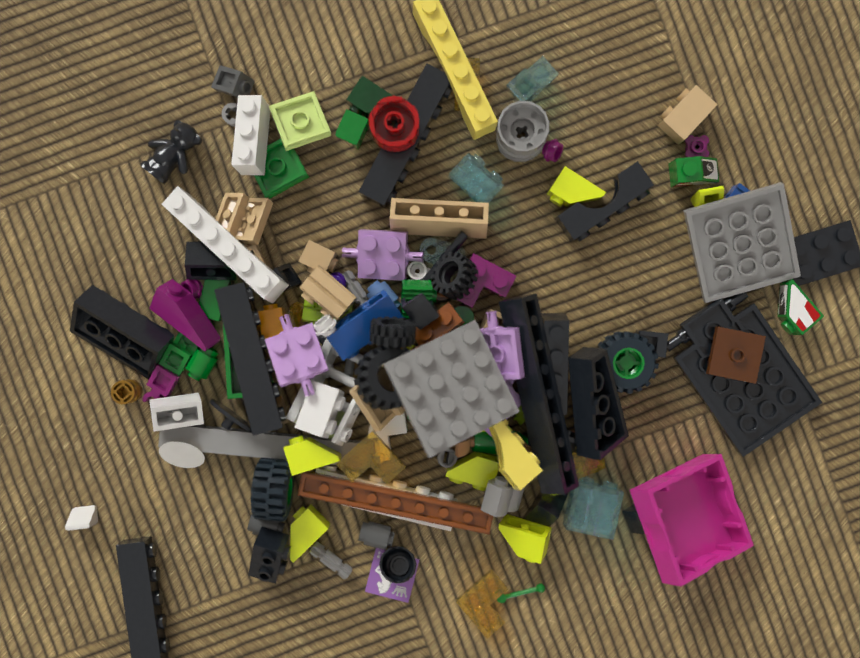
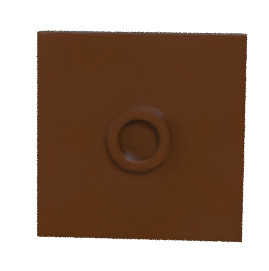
[706,326,766,384]

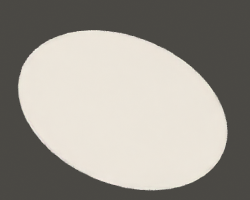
[159,442,205,468]

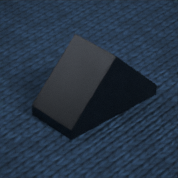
[522,491,568,527]

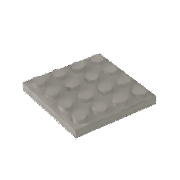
[683,182,801,303]
[383,320,519,458]

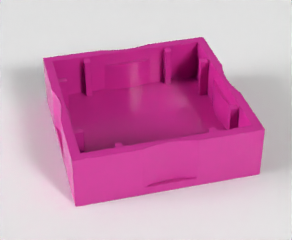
[630,454,754,586]

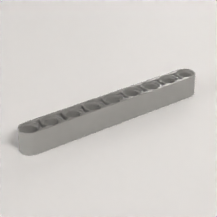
[158,425,373,468]

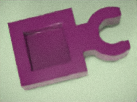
[142,364,181,402]

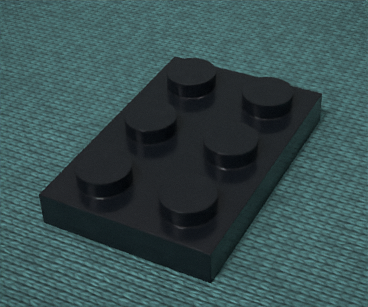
[790,220,860,286]

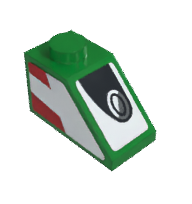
[669,156,719,187]
[777,279,824,335]

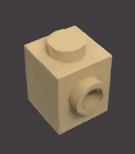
[298,240,339,273]

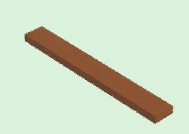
[297,471,493,535]

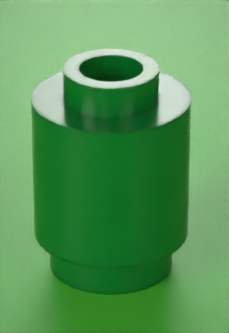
[185,348,219,381]

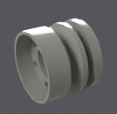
[496,101,549,162]

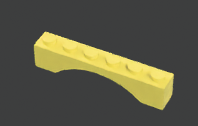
[413,0,498,140]
[488,419,543,490]

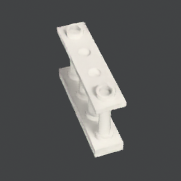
[286,338,385,446]

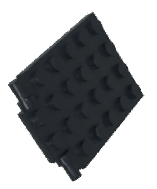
[667,292,823,457]

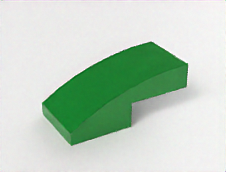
[159,332,199,376]

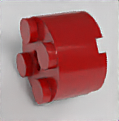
[369,96,420,152]

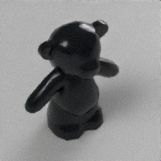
[139,120,203,185]

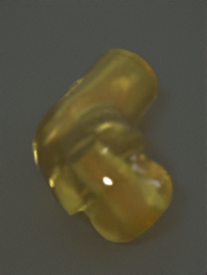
[285,302,304,327]

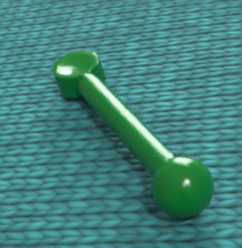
[497,583,545,603]

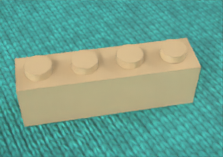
[389,198,489,239]

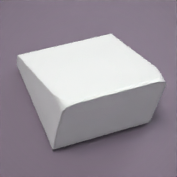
[65,505,98,531]

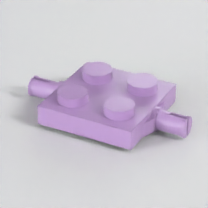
[342,229,424,281]
[480,311,525,381]
[265,314,329,397]

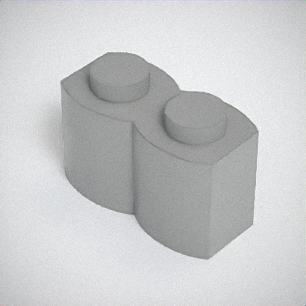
[481,476,525,517]

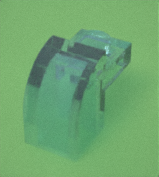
[506,56,559,101]

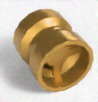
[111,379,142,405]

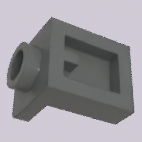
[211,65,255,98]

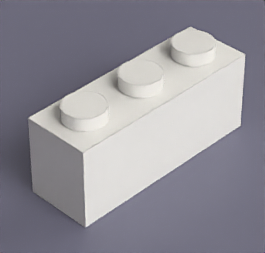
[231,95,270,175]

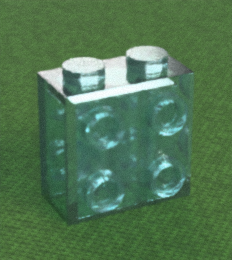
[563,476,624,540]

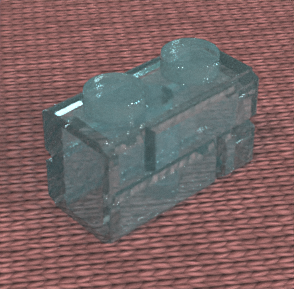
[449,153,504,203]

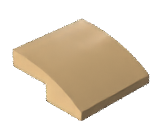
[216,193,273,245]
[349,365,405,431]

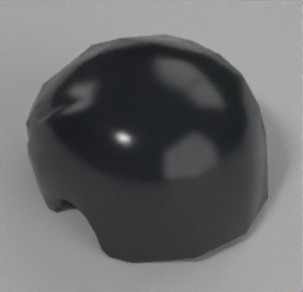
[379,546,417,584]

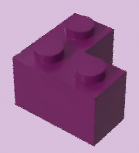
[456,253,516,308]

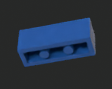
[326,290,404,361]

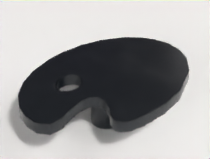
[209,399,252,433]

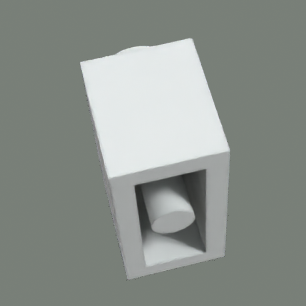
[294,380,345,439]
[149,393,204,432]

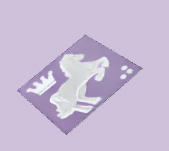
[365,548,420,603]

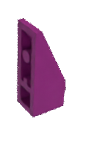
[149,279,221,351]

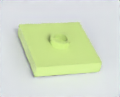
[269,91,331,151]

